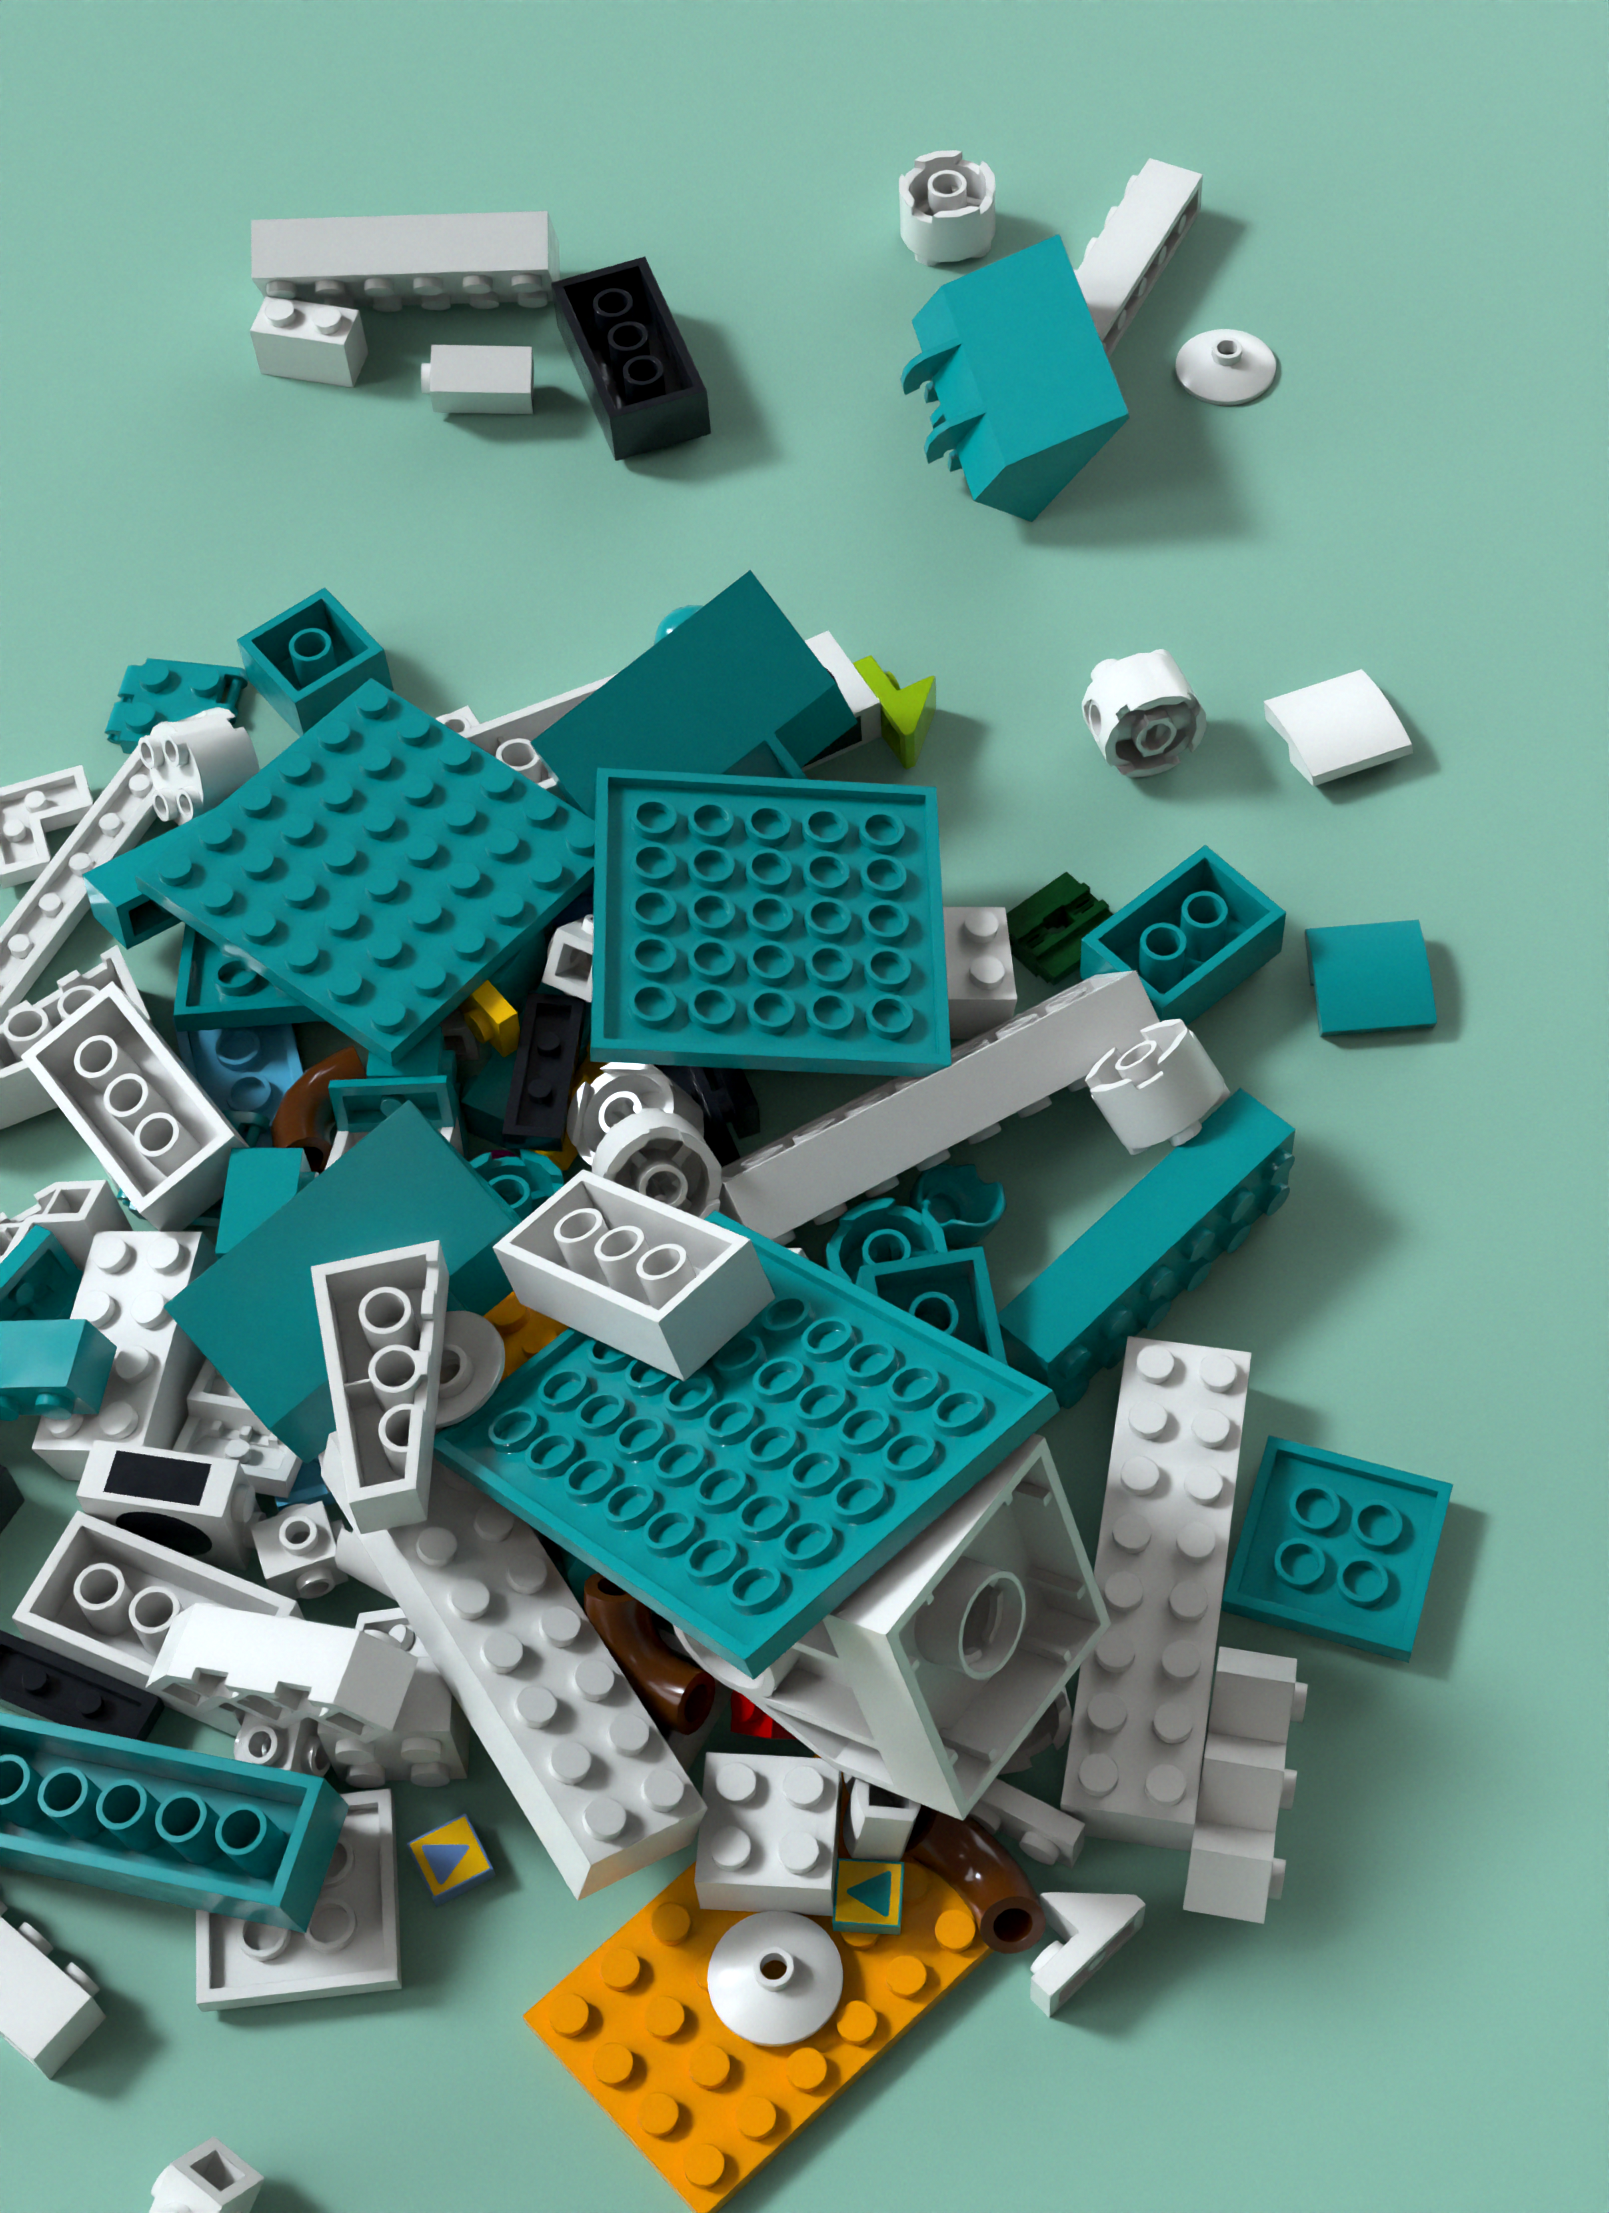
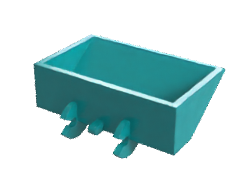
[901,234,1130,522]
[530,570,858,821]
[163,1100,522,1465]

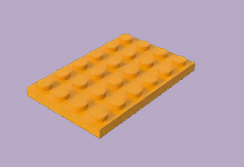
[522,1754,994,2213]

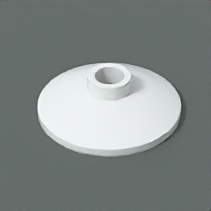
[1175,329,1276,406]
[435,1311,505,1429]
[707,1911,843,2047]

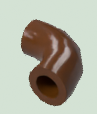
[271,1045,367,1175]
[584,1572,715,1735]
[904,1804,1046,1954]

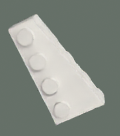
[311,1240,450,1535]

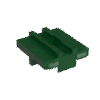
[1006,871,1114,986]

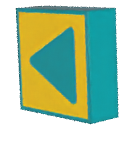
[832,1858,905,1935]

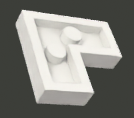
[0,765,94,889]

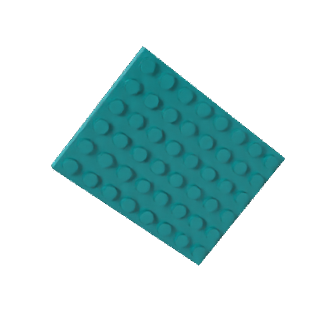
[433,1211,1060,1680]

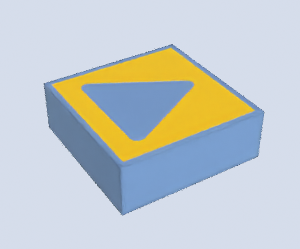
[406,1813,496,1907]

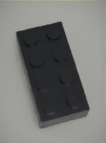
[551,257,711,461]

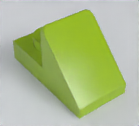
[852,655,936,770]

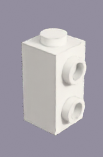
[421,345,534,414]

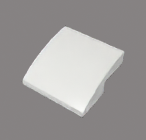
[1264,669,1413,786]
[172,1358,303,1498]

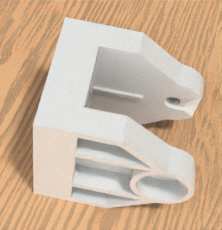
[673,1434,1111,1821]

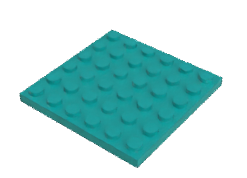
[135,678,595,1067]
[590,768,952,1077]

